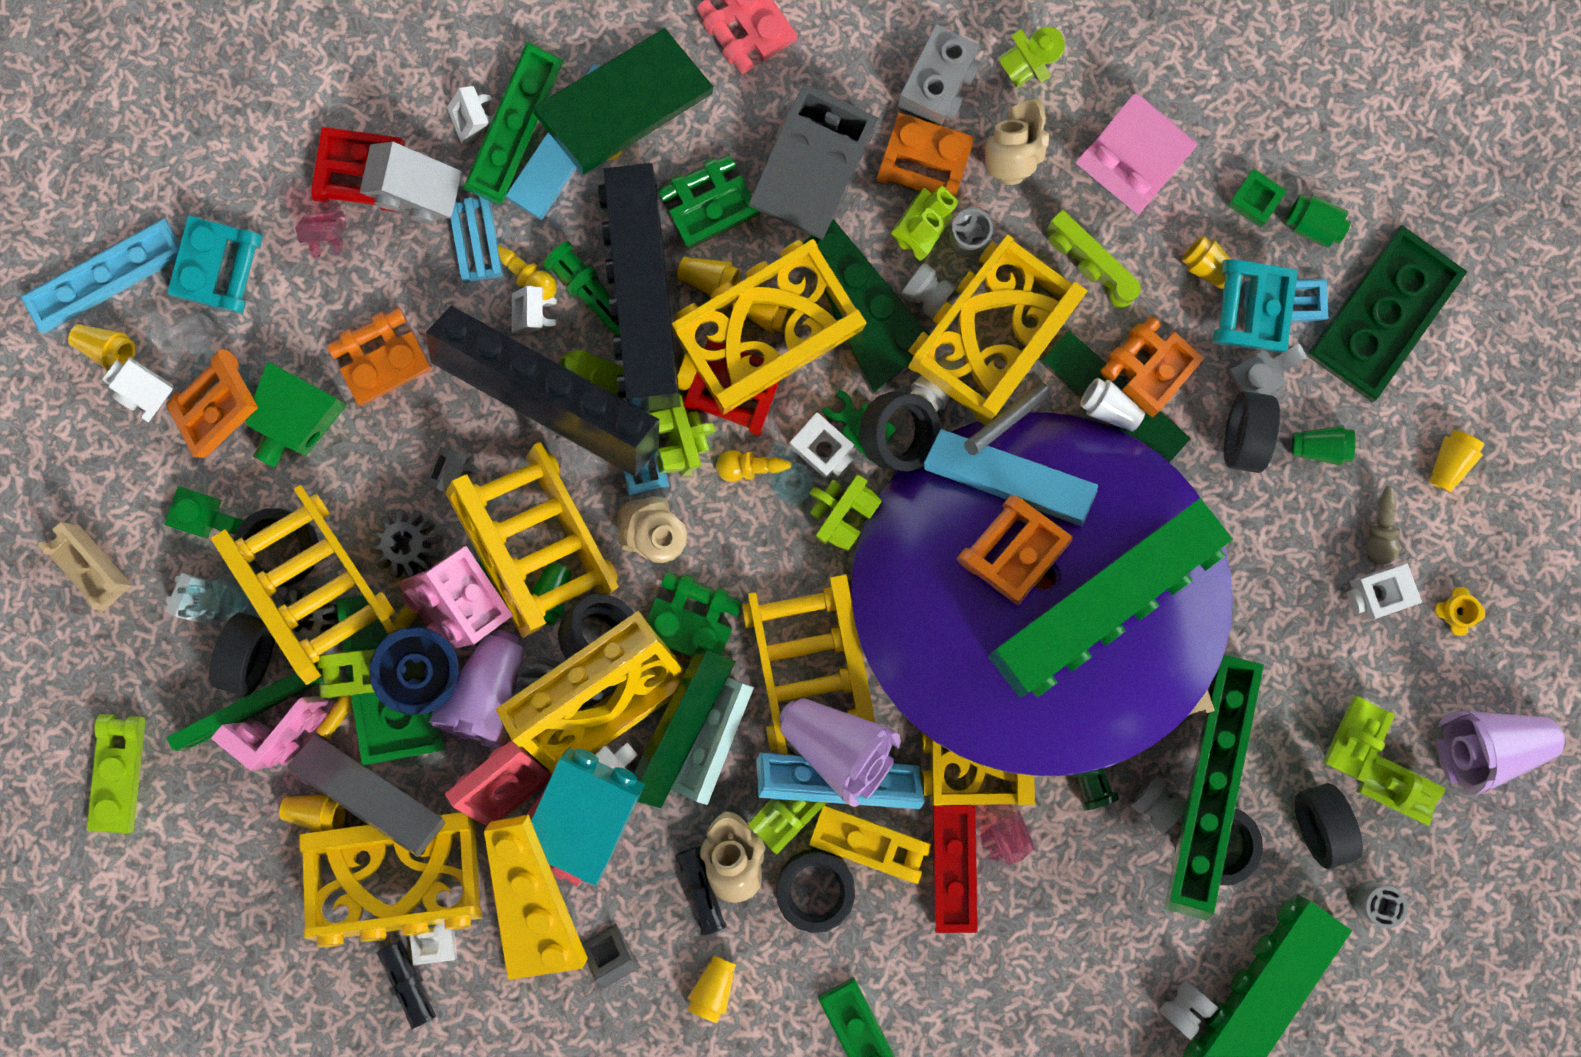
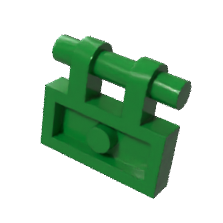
[657,154,760,250]
[647,571,743,657]

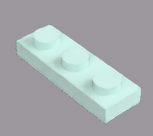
[671,677,754,805]

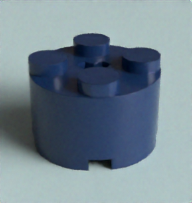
[370,626,459,715]

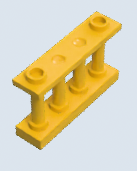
[445,442,619,639]
[210,485,396,685]
[742,574,876,755]

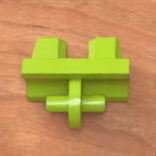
[998,27,1065,88]
[891,186,958,261]
[647,395,716,477]
[809,474,882,551]
[1322,695,1396,782]
[1356,755,1446,826]
[747,799,827,855]

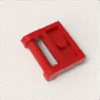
[311,127,405,212]
[684,339,780,436]

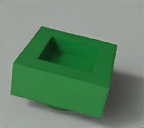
[1227,168,1287,228]

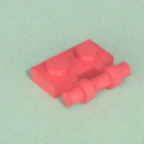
[696,0,797,74]

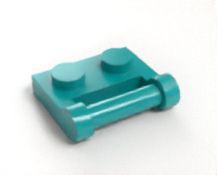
[167,215,263,315]
[1213,259,1298,352]

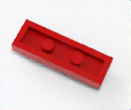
[932,805,978,933]

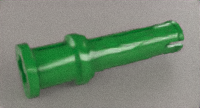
[542,241,620,336]

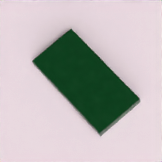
[534,28,714,175]
[1306,225,1468,402]

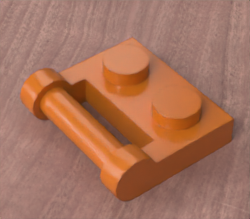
[876,112,975,198]
[166,349,258,458]
[957,494,1073,606]

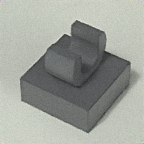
[425,447,479,492]

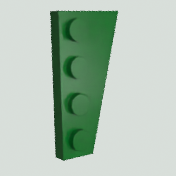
[336,593,447,766]

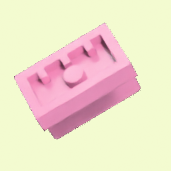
[1076,93,1197,215]
[399,546,513,649]
[211,696,329,771]

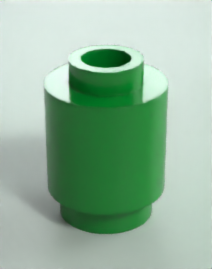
[1285,194,1351,248]

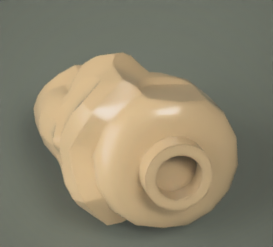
[985,99,1049,185]
[617,496,687,563]
[700,812,766,903]

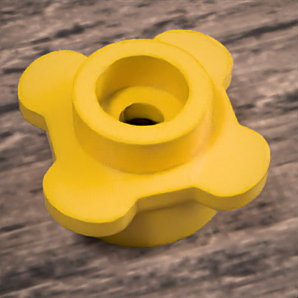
[1435,587,1485,636]

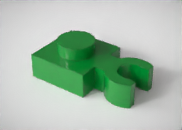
[822,390,897,461]

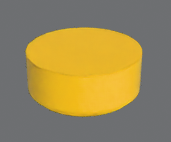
[677,351,697,391]

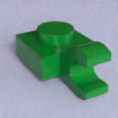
[164,486,244,539]

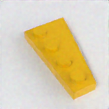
[484,815,588,980]

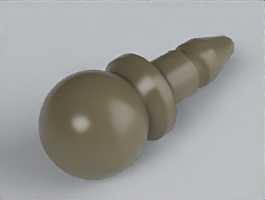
[1366,486,1400,564]

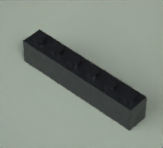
[598,163,681,411]
[426,306,659,477]

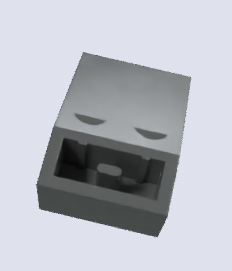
[749,83,878,240]

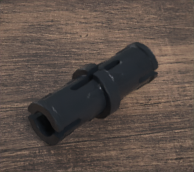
[675,846,727,935]
[376,940,436,1030]

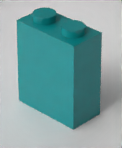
[531,748,645,886]

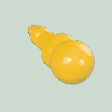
[497,245,557,300]
[716,450,792,482]

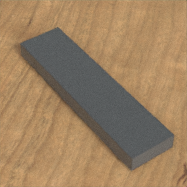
[287,734,446,857]

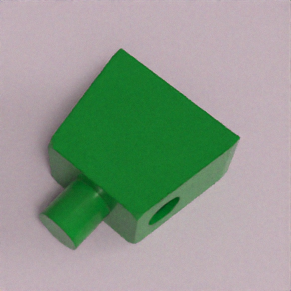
[246,362,347,468]

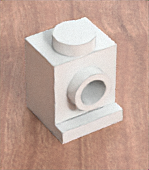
[102,356,173,422]
[789,412,854,479]
[1347,563,1422,620]

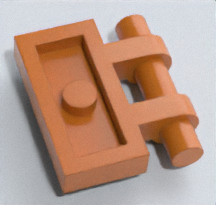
[327,307,433,406]
[1101,316,1205,418]

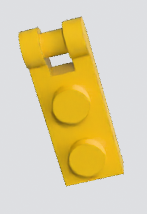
[809,804,932,884]

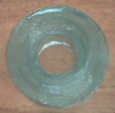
[773,462,814,504]

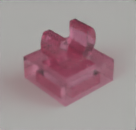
[295,211,346,258]
[980,810,1035,865]

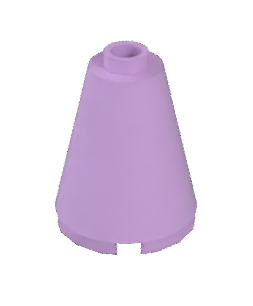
[429,630,524,749]
[779,698,900,807]
[1436,710,1565,795]

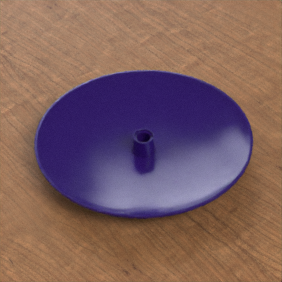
[852,412,1233,776]

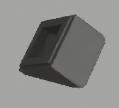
[582,924,640,988]

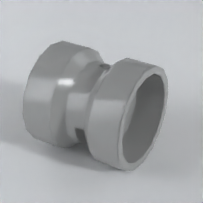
[948,208,993,257]
[901,263,957,320]
[1129,773,1186,833]
[1352,880,1408,929]
[1158,979,1219,1040]

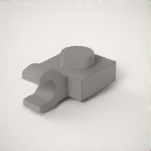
[1228,343,1307,395]

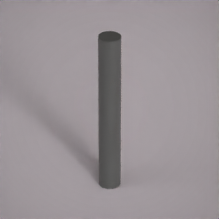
[964,383,1050,455]

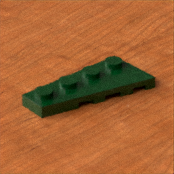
[803,219,930,395]

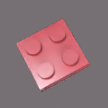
[445,740,552,826]

